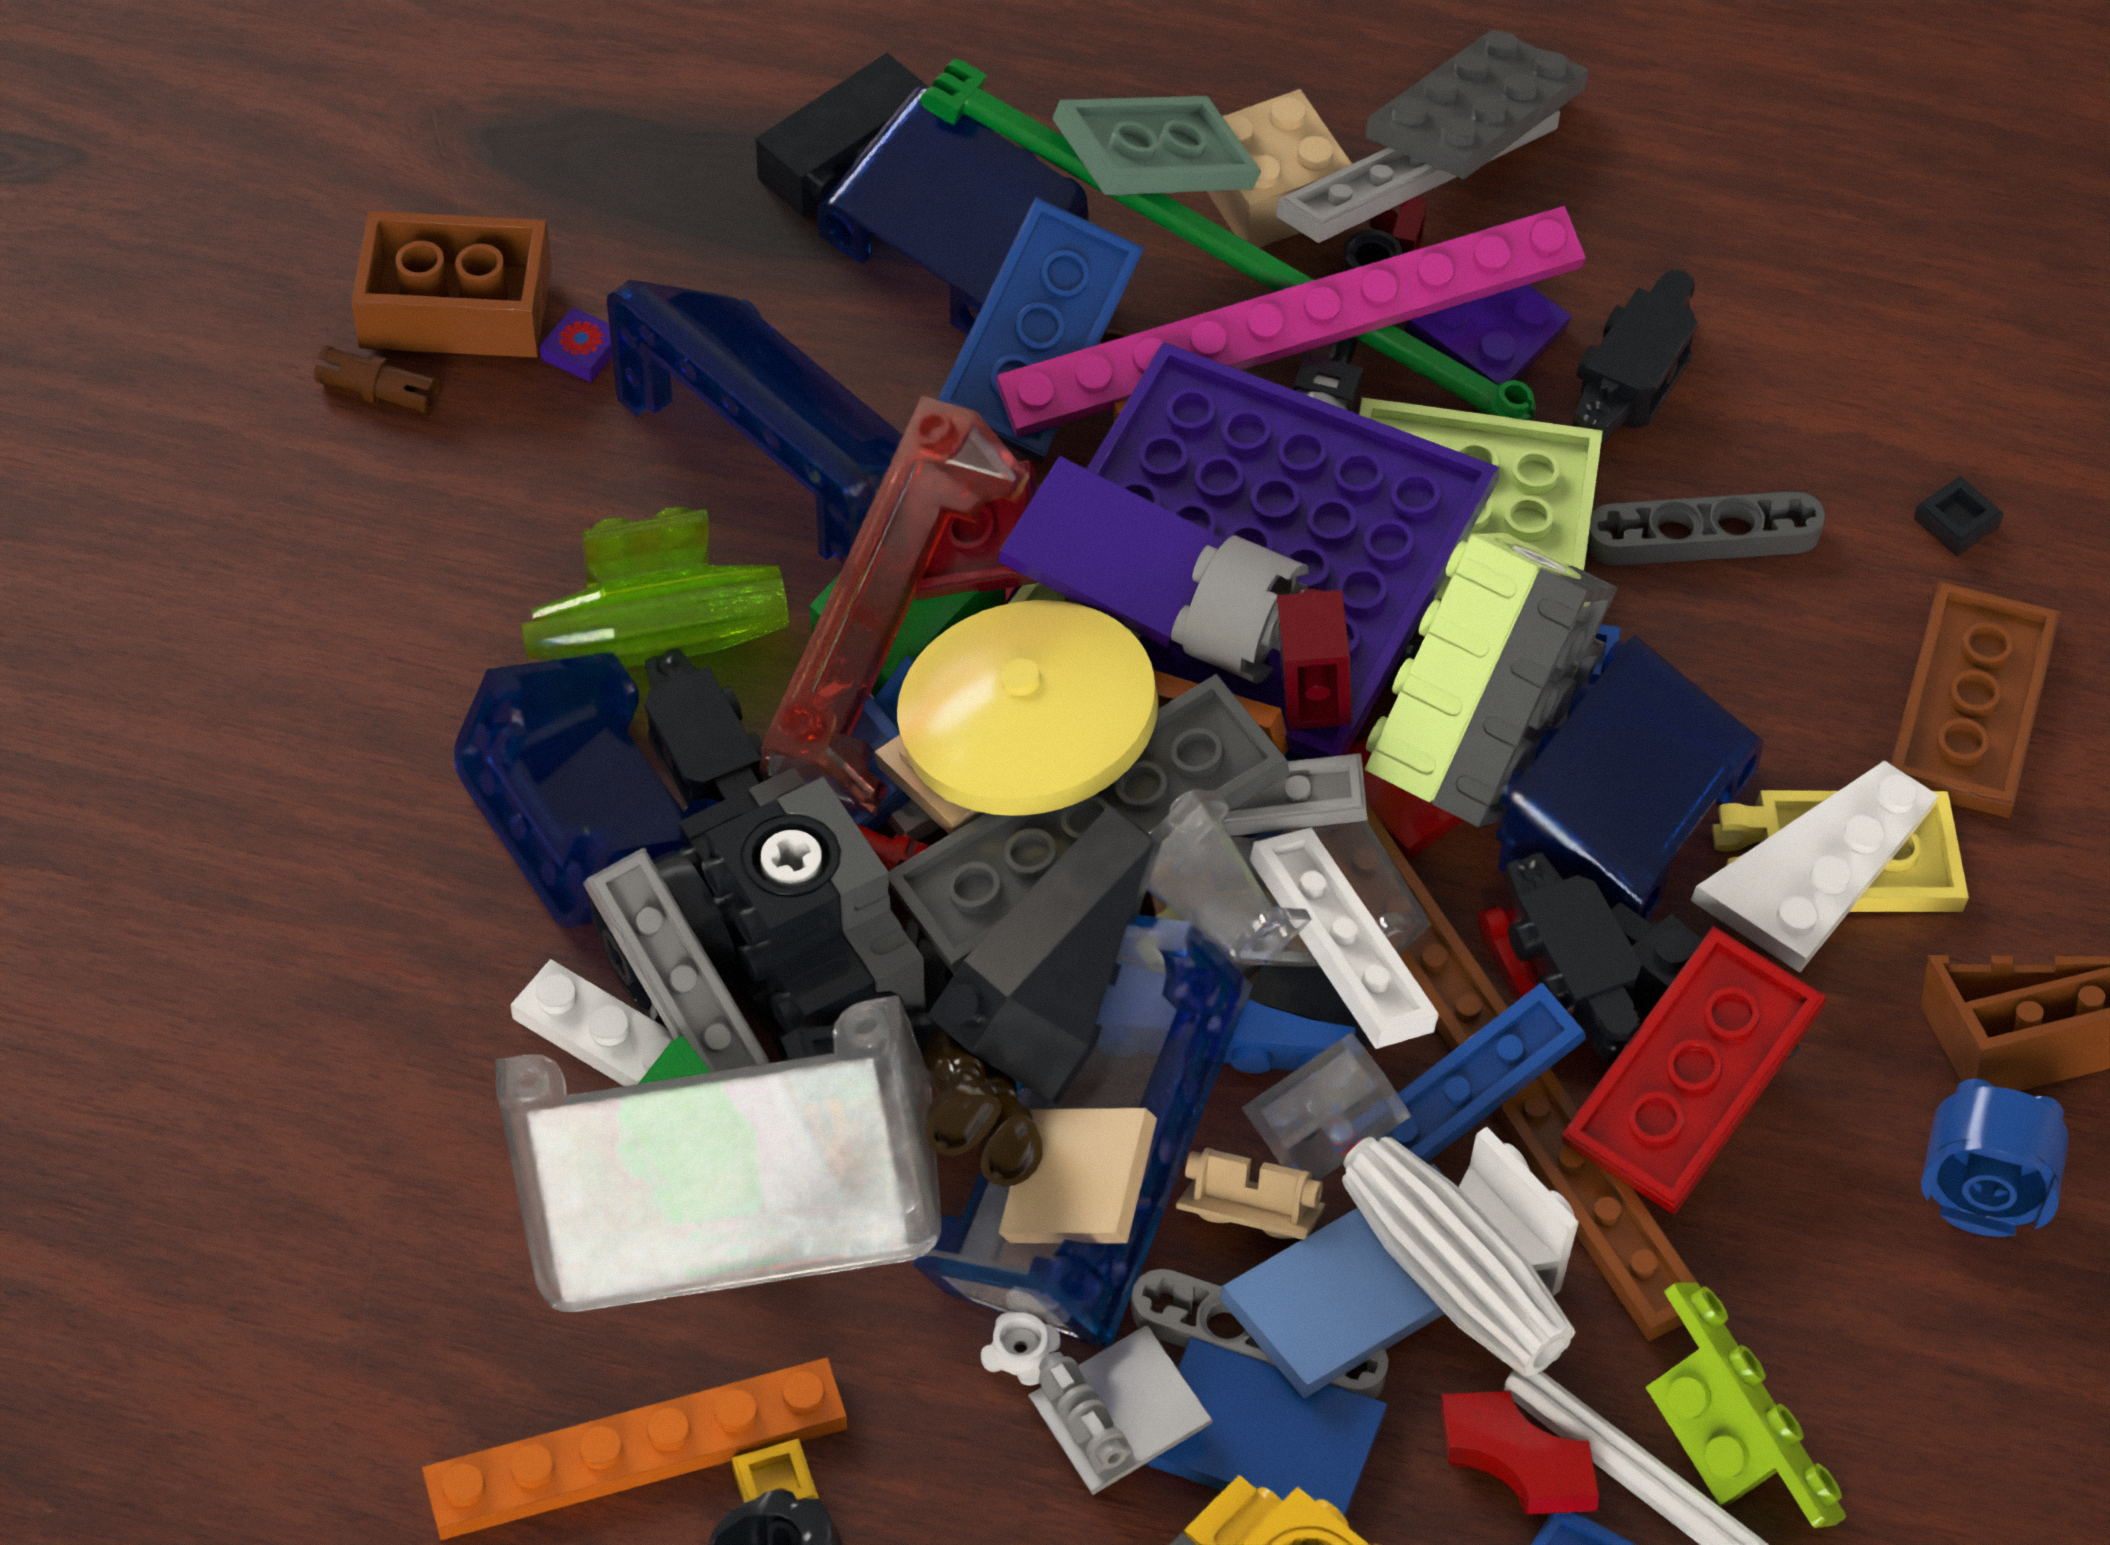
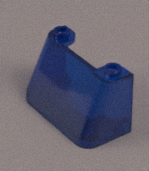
[454,652,719,928]

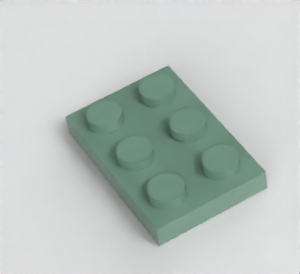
[1052,96,1261,196]

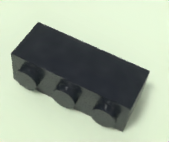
[755,52,934,216]

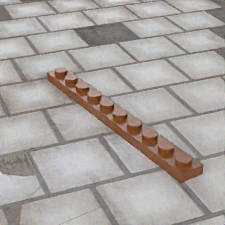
[1311,801,1700,1342]

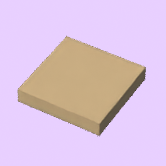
[999,1108,1157,1243]

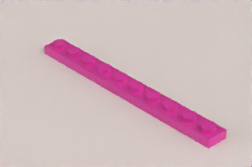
[996,206,1586,438]

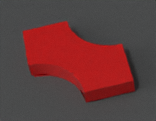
[1440,1391,1599,1514]

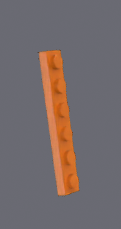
[422,1357,847,1541]

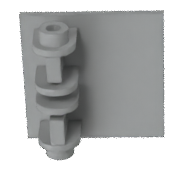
[1029,1325,1213,1495]

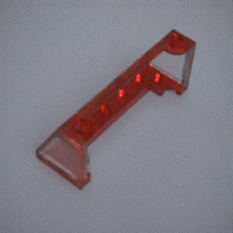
[759,396,1030,817]

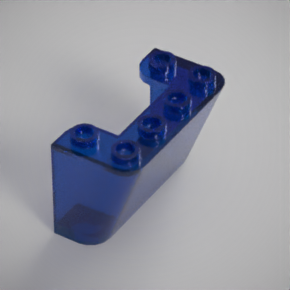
[818,87,1089,335]
[1496,635,1764,921]

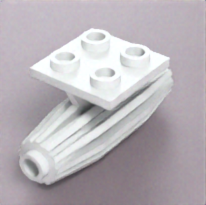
[1342,1127,1579,1378]

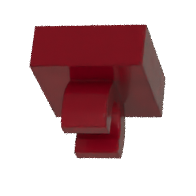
[1365,196,1428,254]

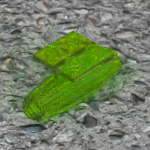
[520,507,789,670]

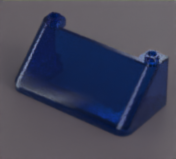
[607,279,955,568]

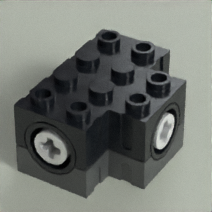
[677,767,925,1068]

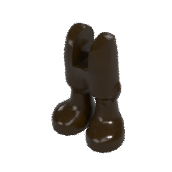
[923,1027,1043,1187]

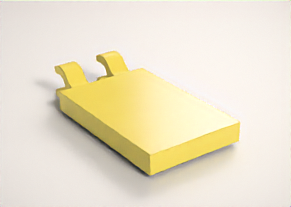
[1711,790,1969,912]

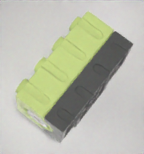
[1364,533,1618,827]

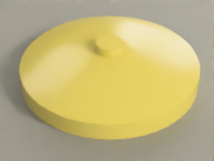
[897,600,1159,816]

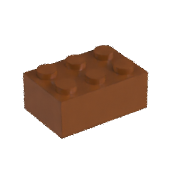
[351,211,552,358]

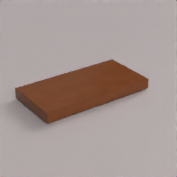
[1891,581,2061,819]

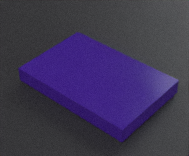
[998,456,1226,648]

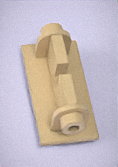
[1176,1147,1326,1240]

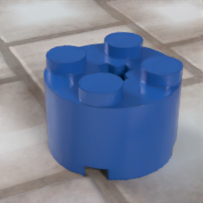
[1921,1079,2069,1237]

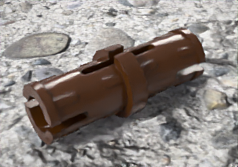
[314,345,441,415]

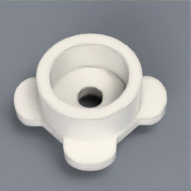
[981,1312,1060,1385]

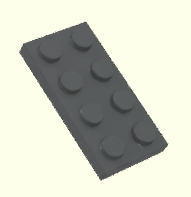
[1365,29,1589,179]

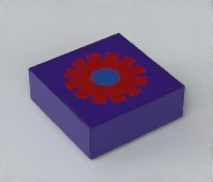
[540,307,624,383]

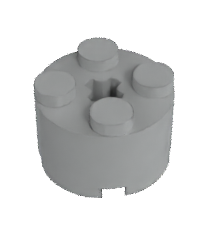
[1171,535,1309,684]

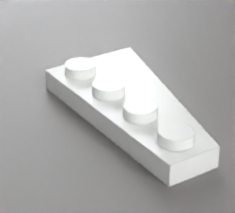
[1690,760,1938,973]

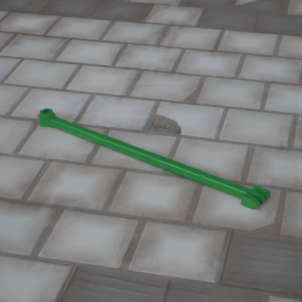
[921,59,1536,421]

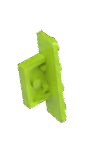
[1646,1282,1846,1528]

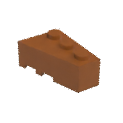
[1920,955,2110,1091]

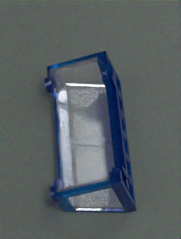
[912,915,1253,1348]

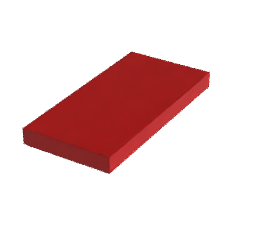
[1561,926,1826,1215]

